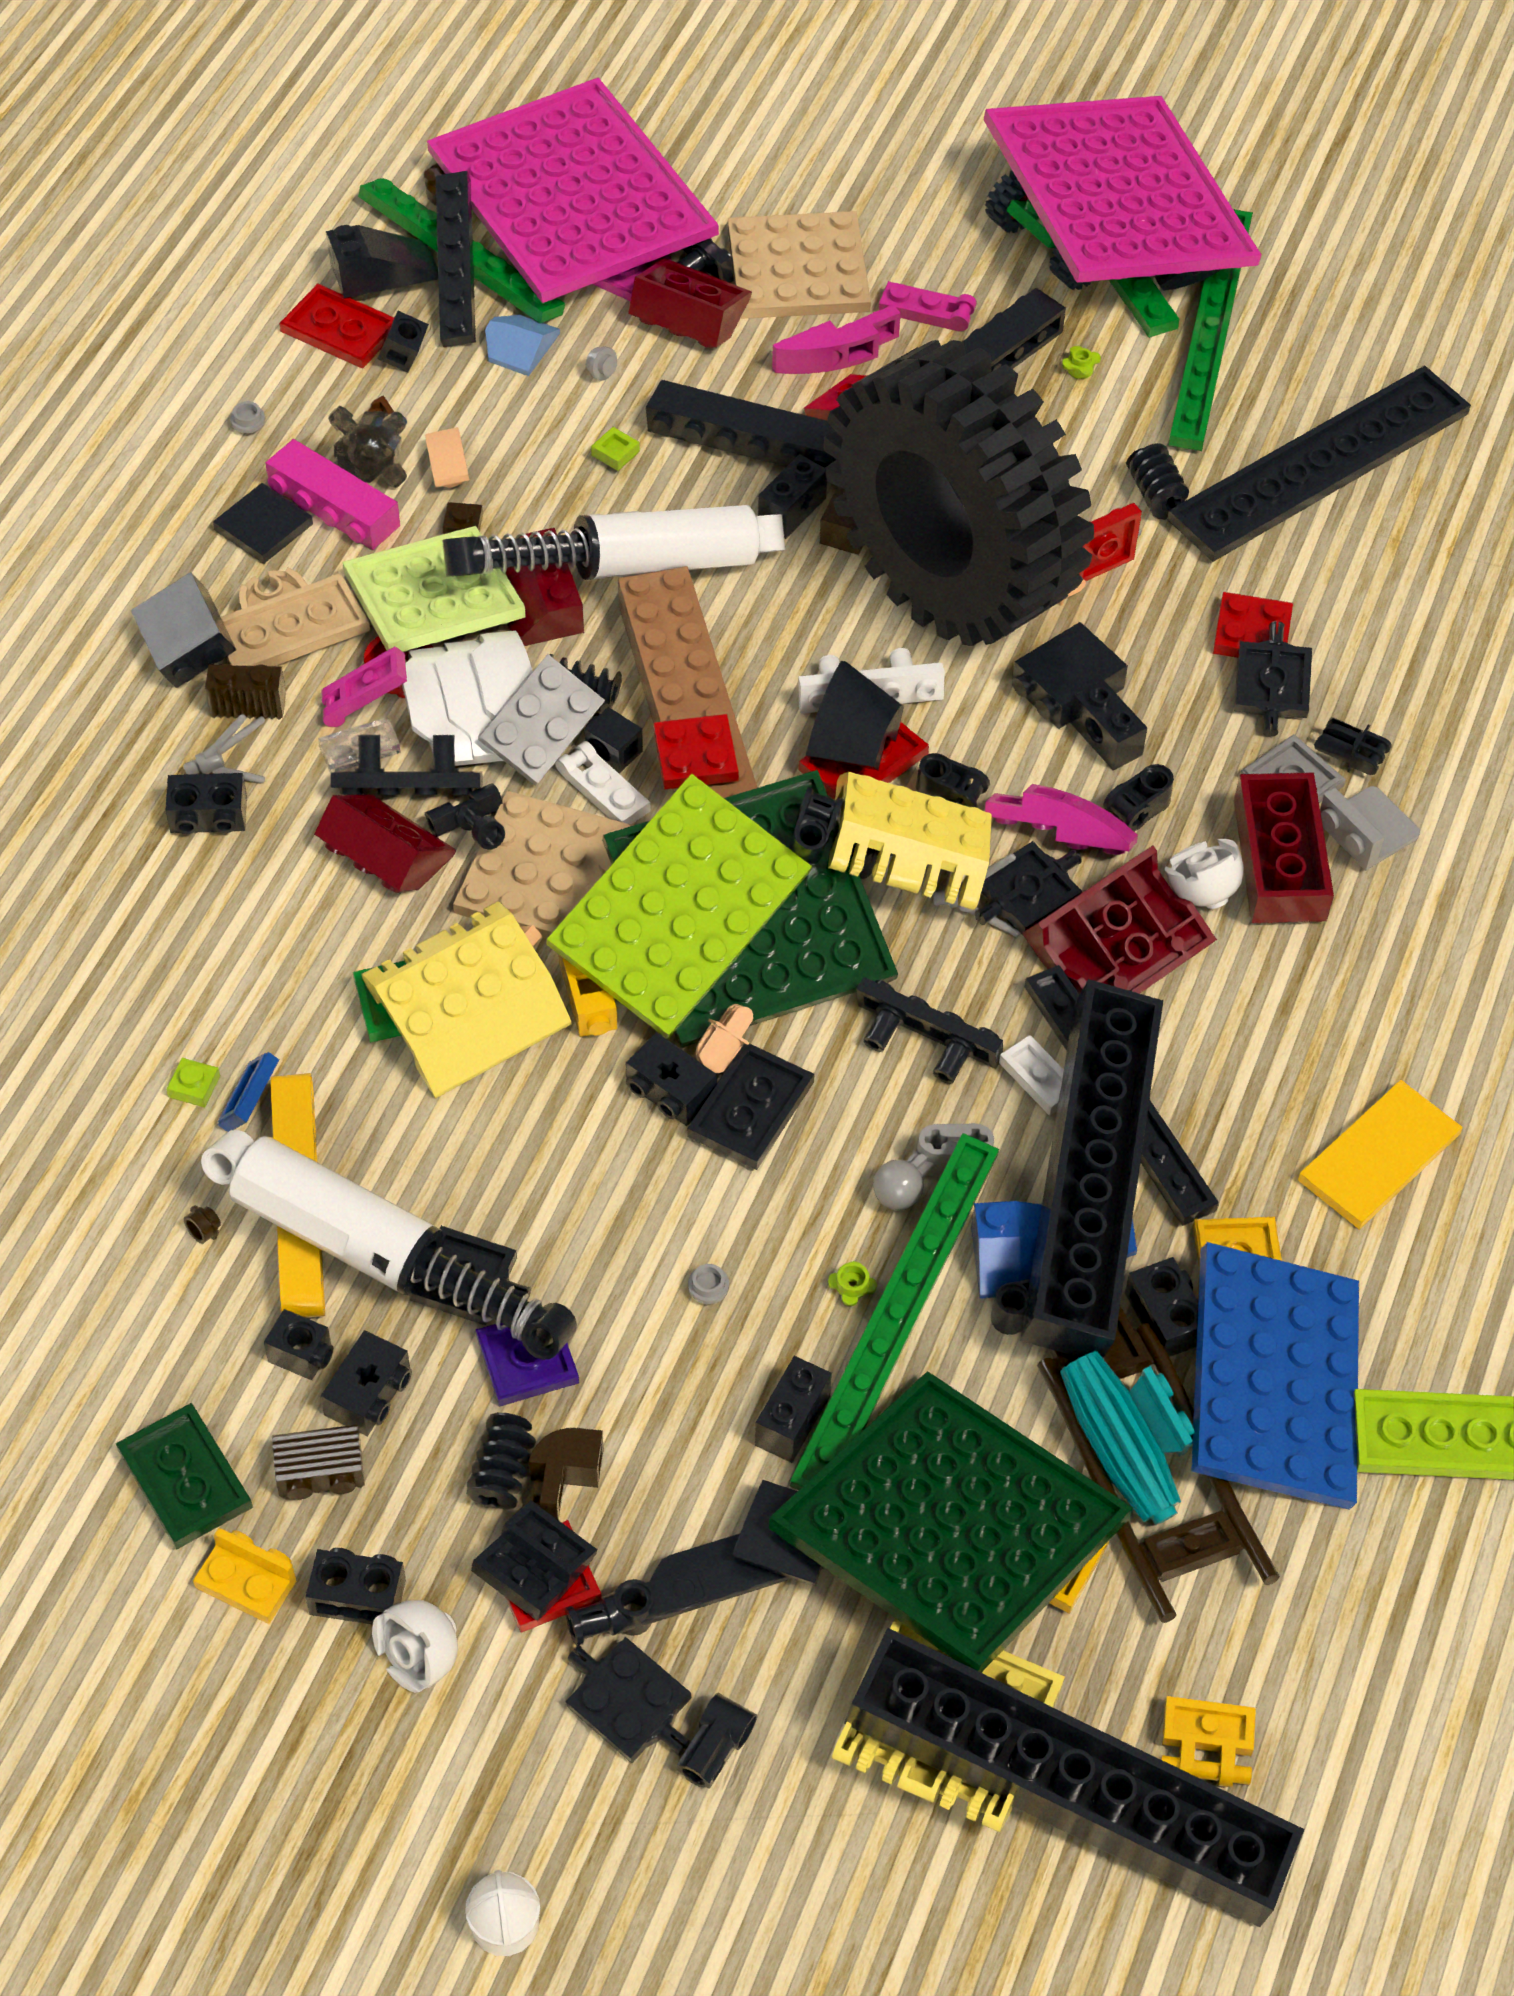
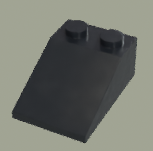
[326,225,438,298]

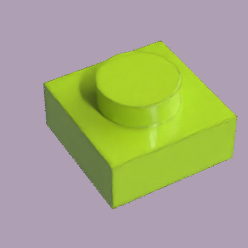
[591,427,640,471]
[166,1058,220,1108]

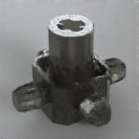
[328,406,407,488]

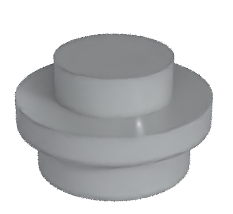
[586,346,617,381]
[230,401,265,433]
[688,1264,729,1304]

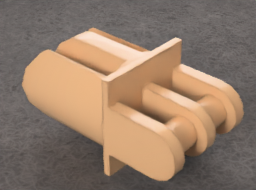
[694,1004,753,1073]

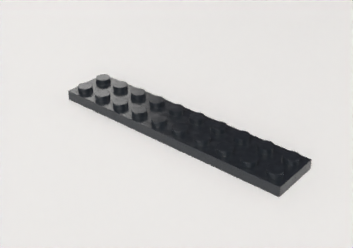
[1167,365,1471,562]

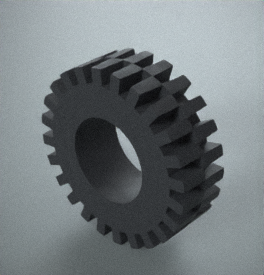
[824,340,1094,646]

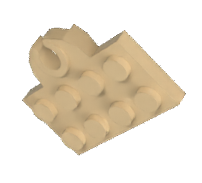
[221,567,370,666]

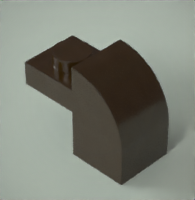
[529,1428,604,1520]

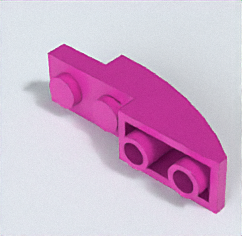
[772,304,901,374]
[985,784,1138,855]

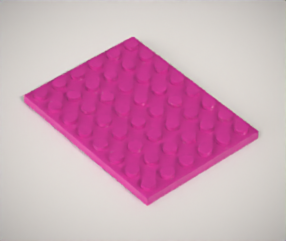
[427,77,719,303]
[983,96,1262,283]

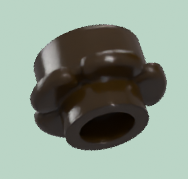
[183,1205,221,1244]

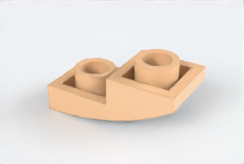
[425,427,470,488]

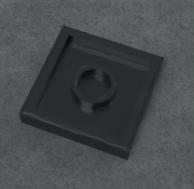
[213,483,313,564]

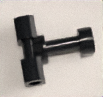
[424,783,505,850]

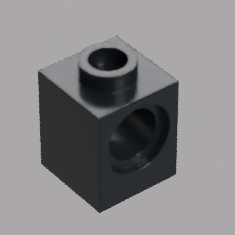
[377,310,429,373]
[584,707,643,774]
[264,1309,334,1380]

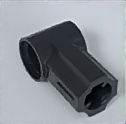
[677,1692,757,1789]

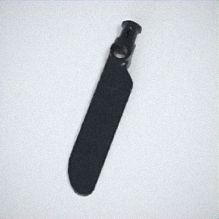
[565,1534,825,1646]

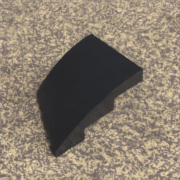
[806,661,904,770]

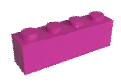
[265,439,400,550]

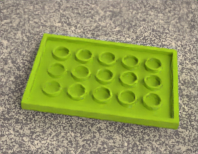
[546,774,812,1040]

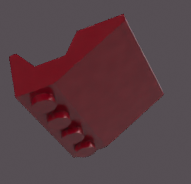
[1022,845,1217,995]

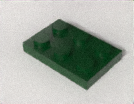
[116,1403,253,1550]

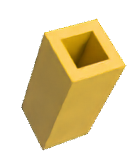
[558,954,617,1037]

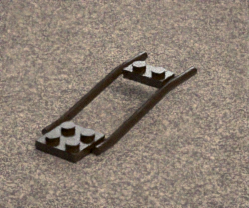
[1037,1306,1280,1623]

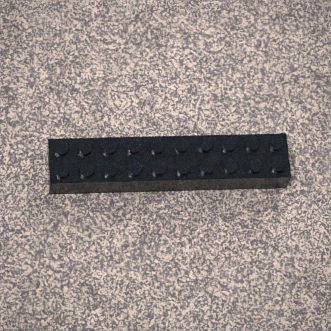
[1020,979,1164,1358]
[844,1628,1304,1927]

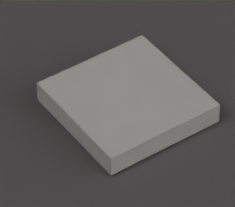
[1241,734,1346,803]

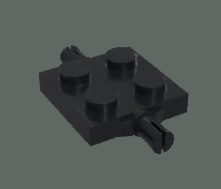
[1234,621,1312,737]
[975,841,1082,935]
[409,1225,531,1326]
[565,1636,692,1763]

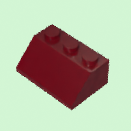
[628,258,752,348]
[505,527,584,646]
[314,795,456,893]

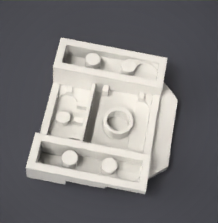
[401,631,533,766]

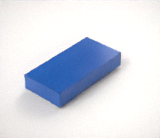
[218,1052,280,1132]

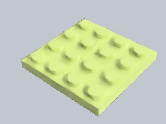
[342,526,526,652]

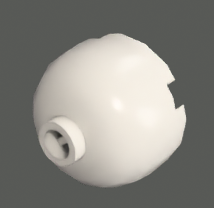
[1165,839,1244,909]
[372,1600,458,1693]

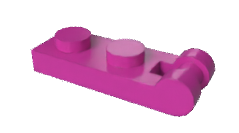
[879,281,977,331]
[321,646,407,727]

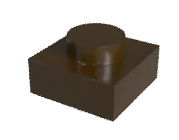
[443,502,483,534]

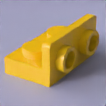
[193,1528,297,1624]

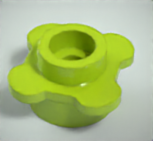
[1062,346,1101,379]
[828,1261,877,1306]

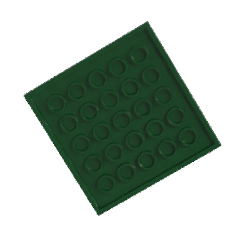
[602,770,898,1048]
[768,1371,1133,1673]

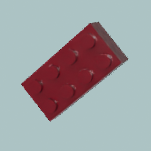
[1234,772,1334,923]

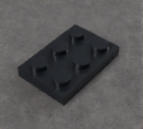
[687,1043,814,1170]

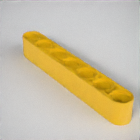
[271,1073,325,1318]

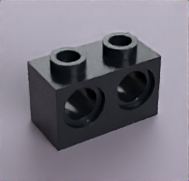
[165,773,247,834]
[1125,1257,1198,1357]
[305,1548,406,1625]

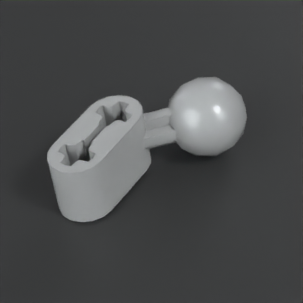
[873,1123,994,1210]

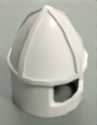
[465,1870,540,1956]

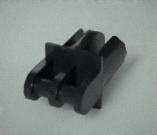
[1314,717,1392,775]

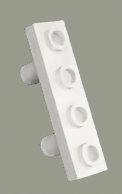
[798,648,945,714]

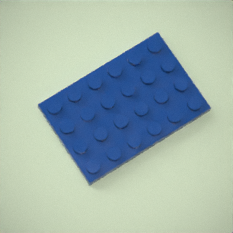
[1191,1242,1359,1510]

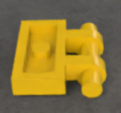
[1161,1696,1256,1787]

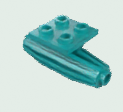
[1060,1351,1195,1526]

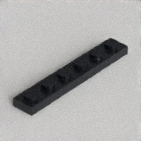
[436,171,476,347]

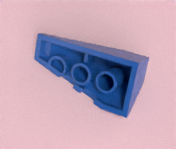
[971,1201,1137,1299]

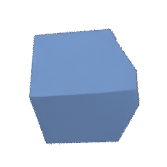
[485,315,560,376]

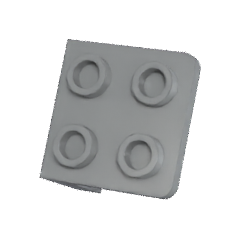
[1320,786,1420,870]

